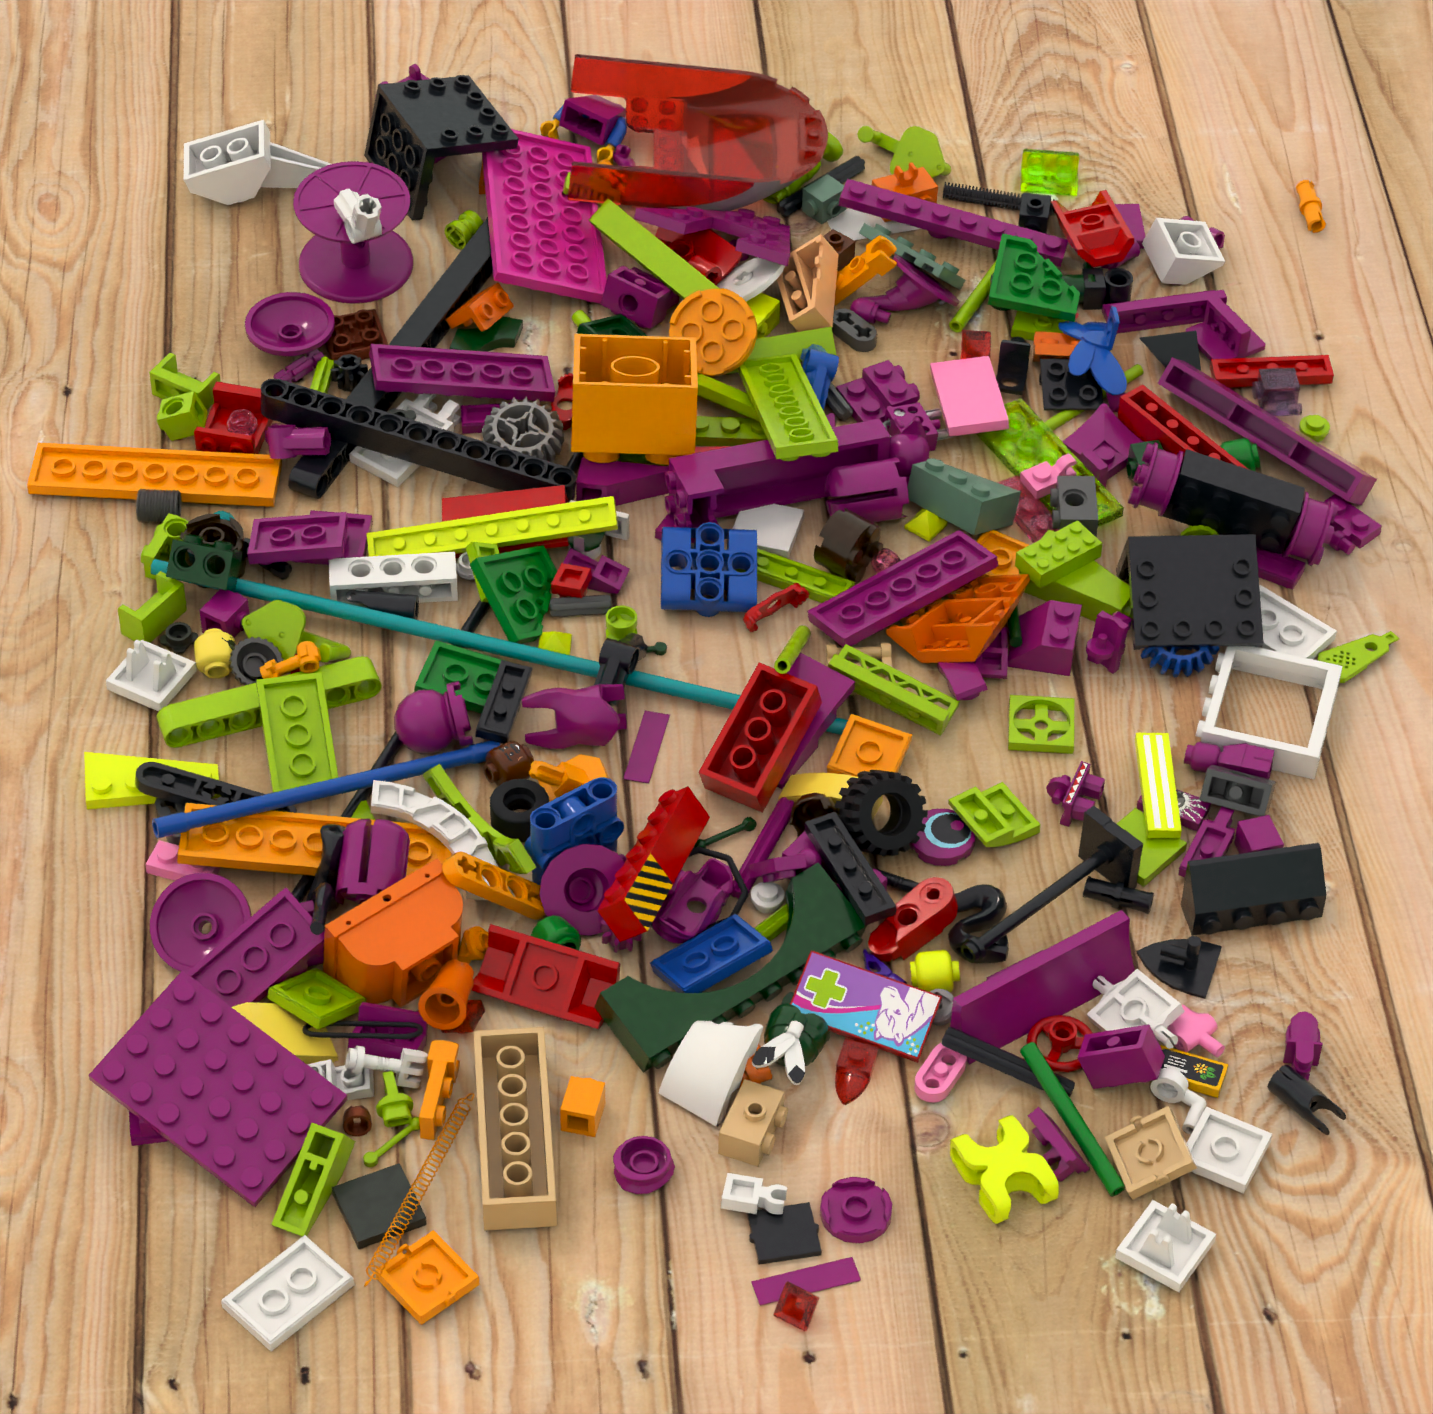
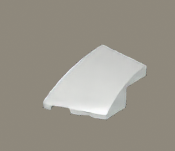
[658,1021,764,1126]

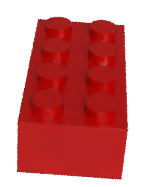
[698,662,822,813]

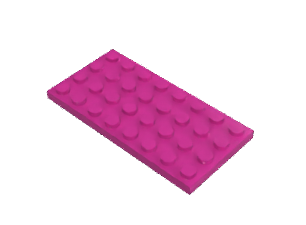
[482,129,607,304]

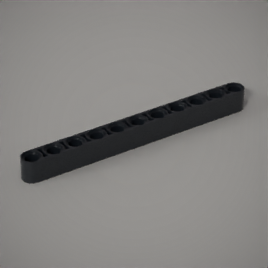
[260,378,577,503]

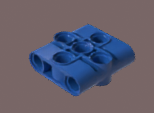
[661,522,757,617]
[524,777,624,885]

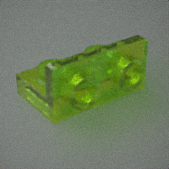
[1020,149,1079,196]

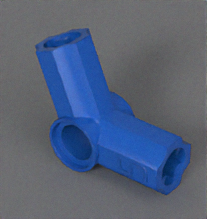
[800,344,839,410]

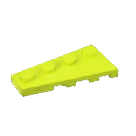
[84,752,220,809]

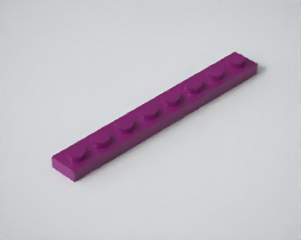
[838,179,1068,267]

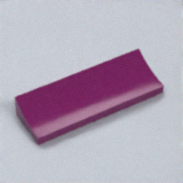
[950,910,1135,1065]

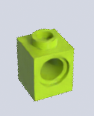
[157,391,208,441]

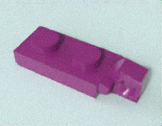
[1178,806,1235,877]

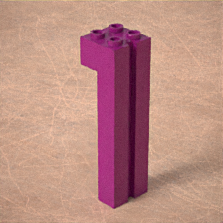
[665,419,890,544]

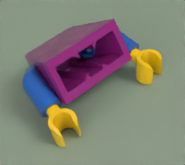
[540,95,627,165]

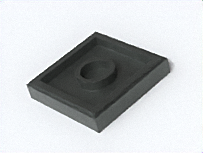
[332,1163,427,1249]

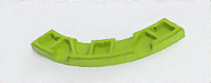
[423,764,537,874]

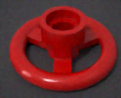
[1026,1015,1093,1073]

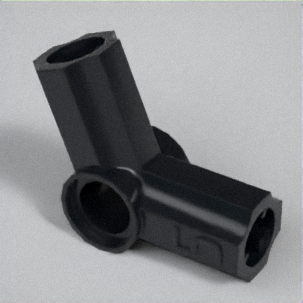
[594,633,648,707]

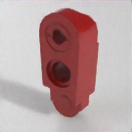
[868,877,958,962]

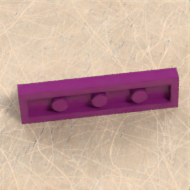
[1102,290,1227,333]

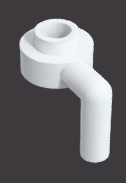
[1150,1068,1206,1134]

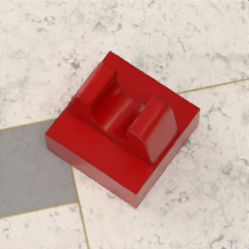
[551,563,592,599]

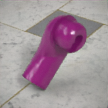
[613,144,636,179]

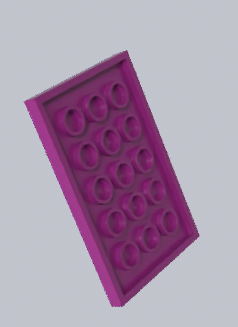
[88,970,348,1207]

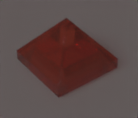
[773,1281,820,1331]

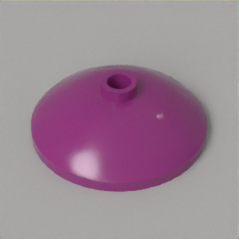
[245,292,335,357]
[150,873,252,972]

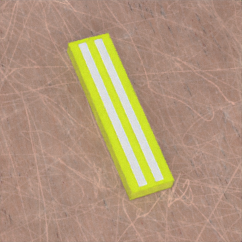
[1135,733,1182,838]

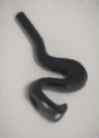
[306,824,346,935]
[876,868,1009,963]

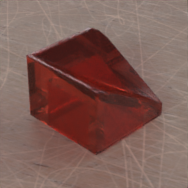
[960,330,991,359]

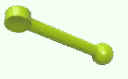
[363,1117,420,1167]

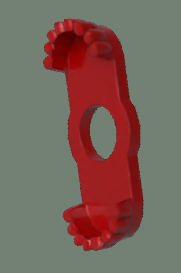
[551,373,573,430]
[743,583,810,632]

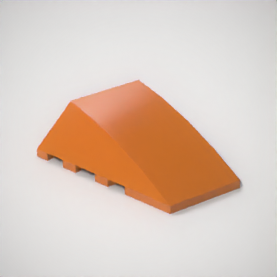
[885,574,1030,663]

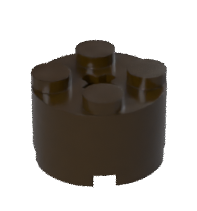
[814,508,883,583]
[180,514,246,588]

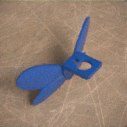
[1058,306,1127,395]

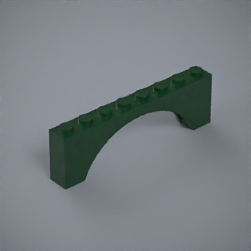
[595,862,867,1073]

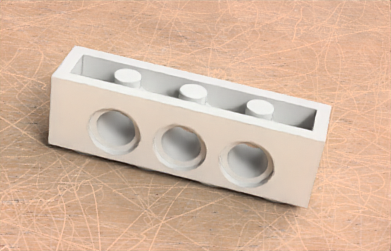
[329,552,458,606]

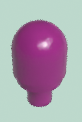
[850,297,891,324]

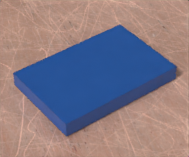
[650,914,773,993]

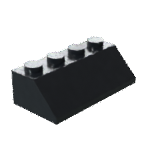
[1181,843,1327,936]

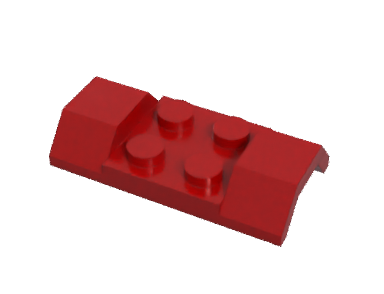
[1051,190,1135,267]
[471,924,621,1030]

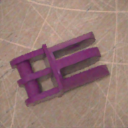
[1283,1011,1323,1081]

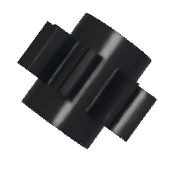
[331,354,368,392]

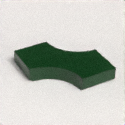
[449,316,523,352]

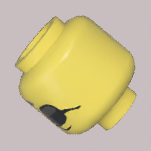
[194,628,236,679]

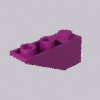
[576,457,669,506]

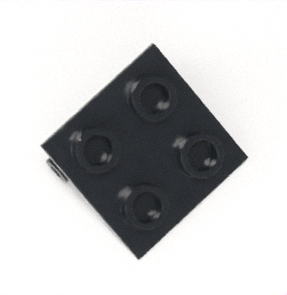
[1039,359,1103,410]

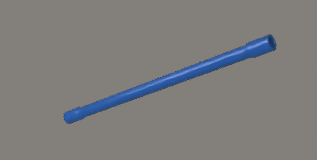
[152,741,500,839]

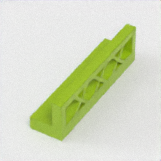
[828,644,960,736]

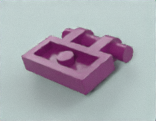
[1324,494,1382,555]

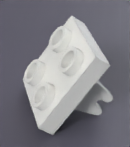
[106,640,197,711]
[1115,1200,1216,1292]

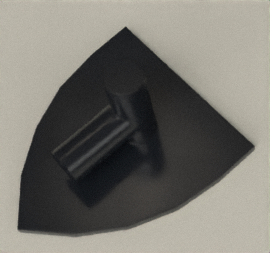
[1136,936,1222,999]

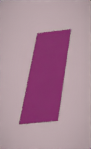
[623,710,670,783]
[751,1257,861,1305]

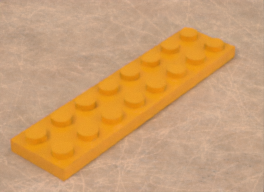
[27,443,282,507]
[177,803,452,878]

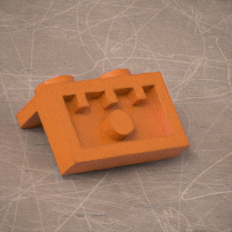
[445,282,514,332]
[1033,331,1081,362]

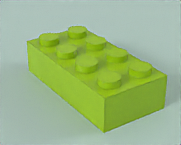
[1015,520,1103,589]

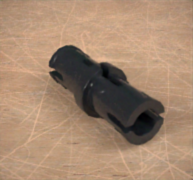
[1083,876,1154,914]

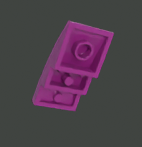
[777,653,855,789]

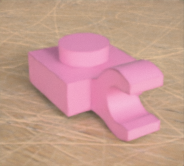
[1020,454,1077,500]

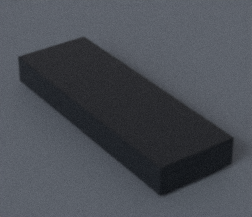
[475,660,533,744]

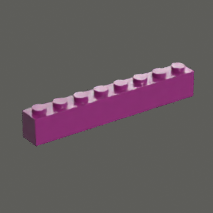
[1157,357,1377,506]

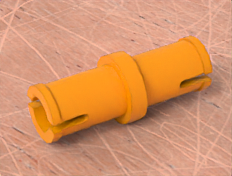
[1296,180,1326,233]

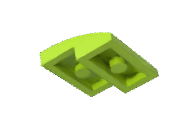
[948,782,1041,847]

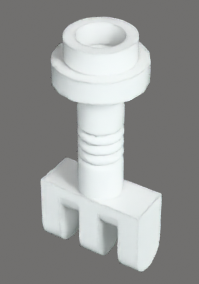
[345,1045,428,1088]

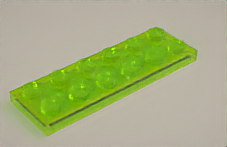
[976,398,1124,527]

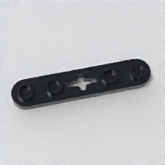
[135,762,297,813]

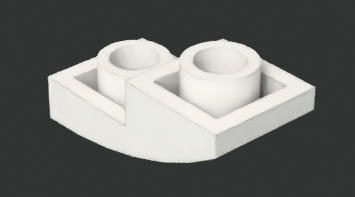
[307,1059,374,1100]

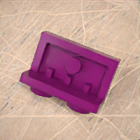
[347,1002,428,1063]

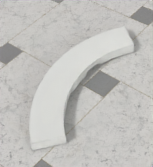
[371,780,498,900]

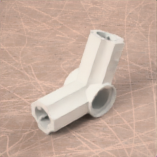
[334,188,382,244]

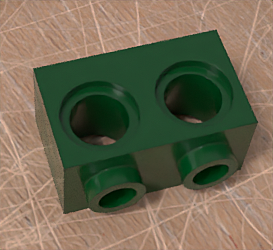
[166,534,243,590]

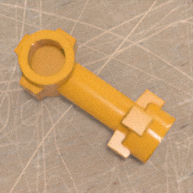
[260,641,321,679]

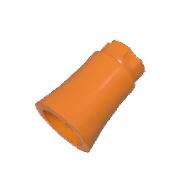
[418,959,474,1030]

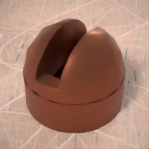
[343,1105,372,1136]

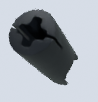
[345,590,419,620]
[1267,1065,1346,1135]

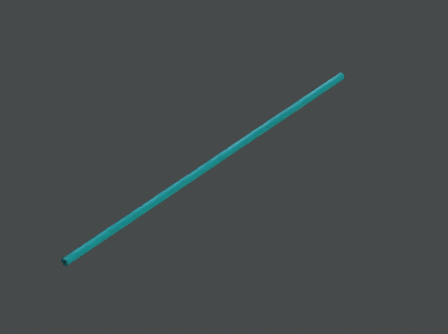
[151,559,848,735]

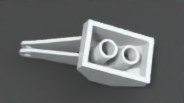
[184,120,331,205]

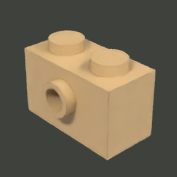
[718,1079,788,1167]

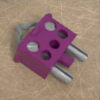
[883,402,953,451]

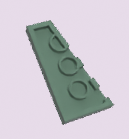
[859,223,966,290]

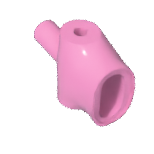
[1167,1005,1225,1057]

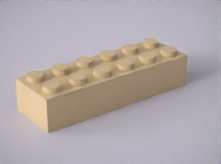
[473,1027,557,1231]

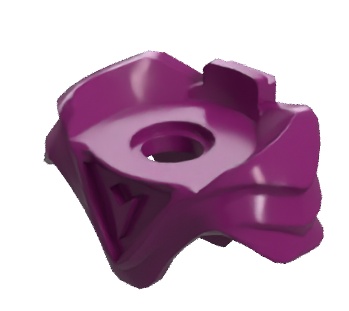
[652,858,733,944]

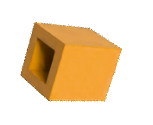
[560,1076,606,1137]

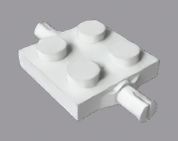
[1087,969,1185,1049]

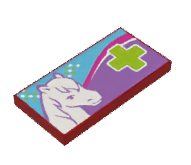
[790,950,942,1063]

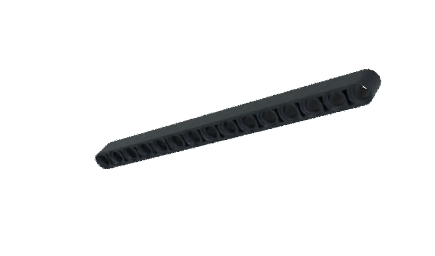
[288,217,493,499]

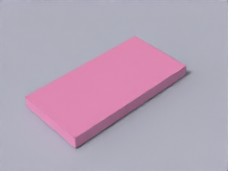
[930,356,1009,437]

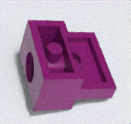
[601,266,680,329]

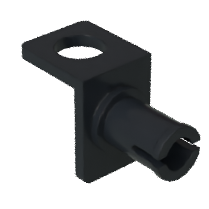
[996,337,1031,395]

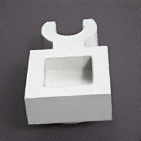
[721,1173,787,1215]

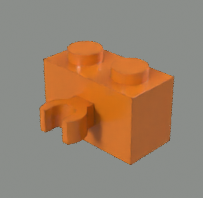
[872,162,938,222]

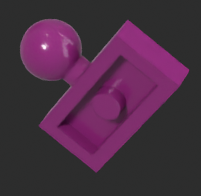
[749,848,822,883]

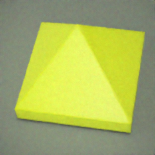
[904,508,948,542]
[538,631,572,655]

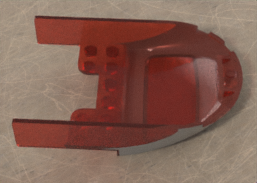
[568,54,828,211]

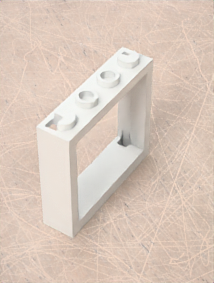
[1196,646,1342,779]

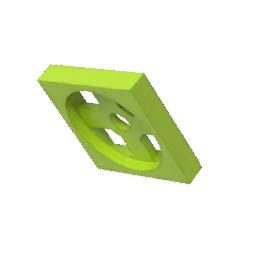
[1008,695,1075,754]

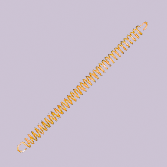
[364,1093,474,1287]

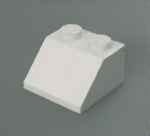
[1142,218,1225,285]

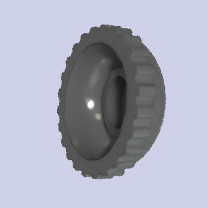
[229,637,283,685]

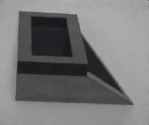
[1140,331,1201,371]

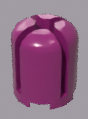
[824,457,909,523]
[335,819,410,905]

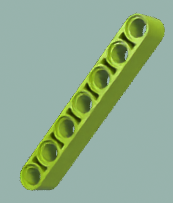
[589,199,720,300]
[156,656,382,748]

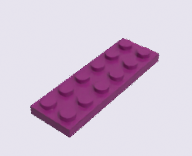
[369,344,556,402]
[807,530,998,647]

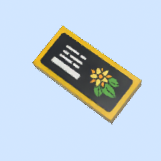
[1160,1045,1228,1098]

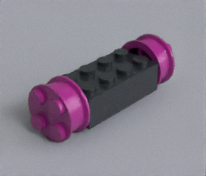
[1128,442,1338,566]

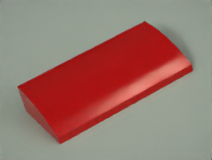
[442,485,569,558]

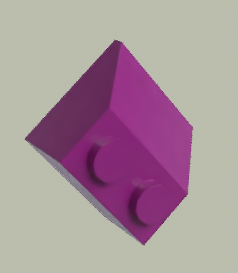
[1008,600,1082,676]

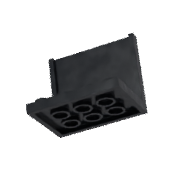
[364,75,519,220]
[1116,534,1264,650]

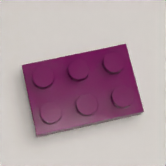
[247,512,349,565]

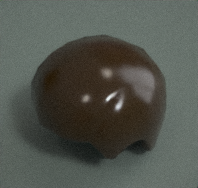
[790,793,839,838]

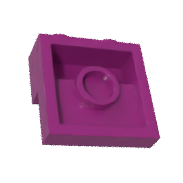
[836,360,920,423]

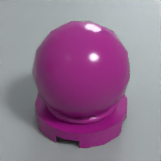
[394,681,474,754]

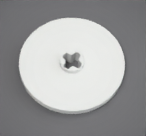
[716,257,785,302]

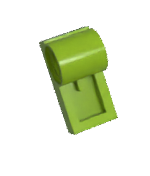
[141,513,189,580]

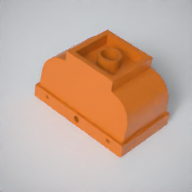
[323,859,463,1008]

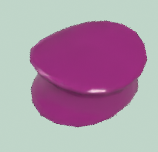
[613,1136,675,1194]

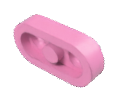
[914,1043,967,1103]

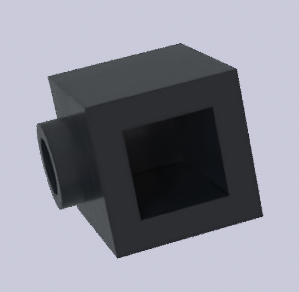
[1018,193,1051,234]

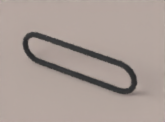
[302,1021,423,1039]

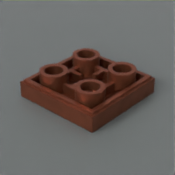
[324,309,388,361]

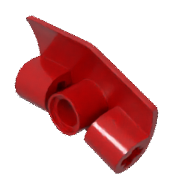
[655,227,743,285]

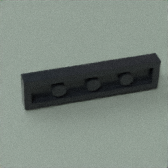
[804,812,896,926]

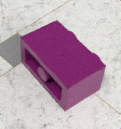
[1077,1024,1165,1089]

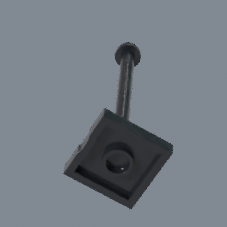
[961,806,1143,963]

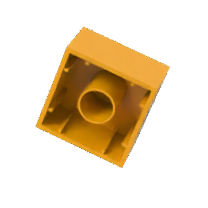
[571,334,698,465]

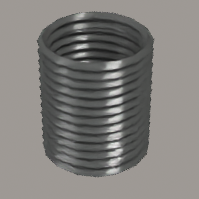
[136,488,181,523]

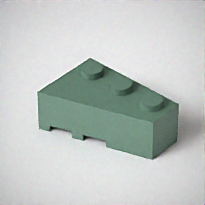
[907,458,1021,535]

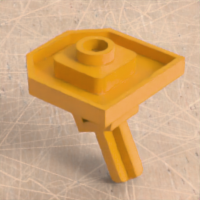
[529,754,609,802]

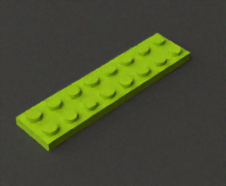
[738,354,838,461]

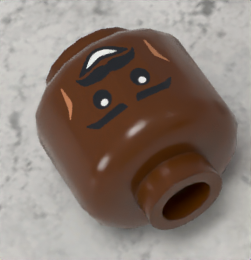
[483,741,534,786]

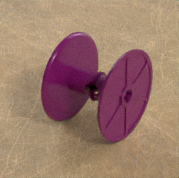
[293,161,413,304]

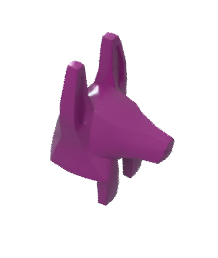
[522,684,627,749]

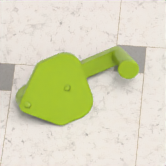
[857,126,952,178]
[242,600,351,663]

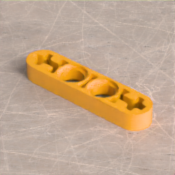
[442,852,546,920]

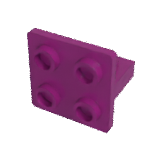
[1185,296,1266,361]

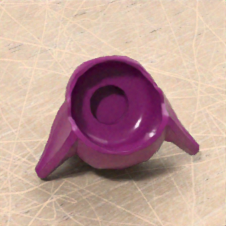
[889,417,929,487]

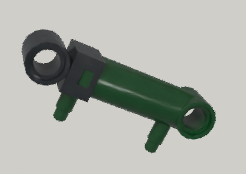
[989,262,1133,311]

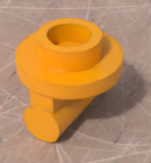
[457,926,488,964]

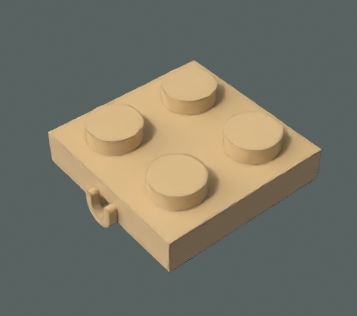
[1105,1106,1197,1200]

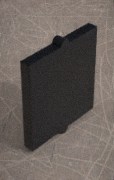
[747,1202,822,1265]

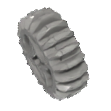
[482,396,564,462]

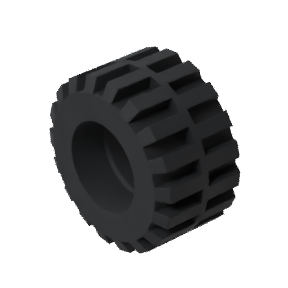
[835,770,928,856]

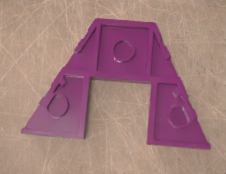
[634,207,790,266]

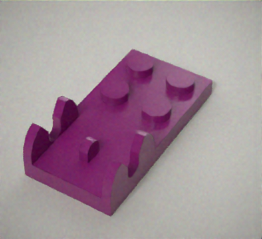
[186,887,324,1007]

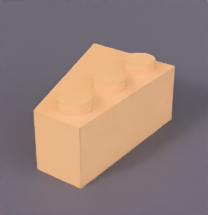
[777,234,839,332]

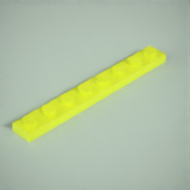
[366,496,618,556]

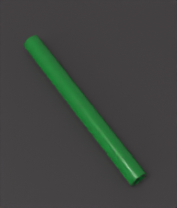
[1020,1042,1126,1197]

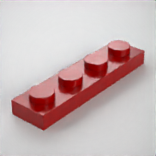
[1210,355,1334,388]

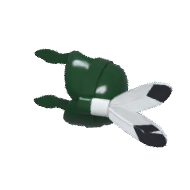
[752,992,830,1085]

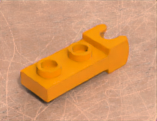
[834,235,897,306]
[419,1040,460,1140]

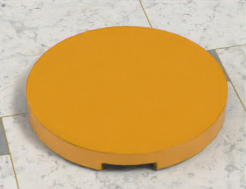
[669,288,757,377]

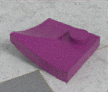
[1061,403,1144,480]

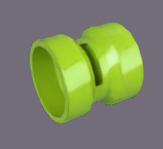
[445,210,483,249]
[606,605,637,641]

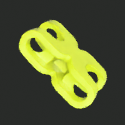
[950,1115,1059,1224]

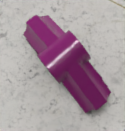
[265,423,331,459]

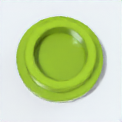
[1299,415,1330,442]

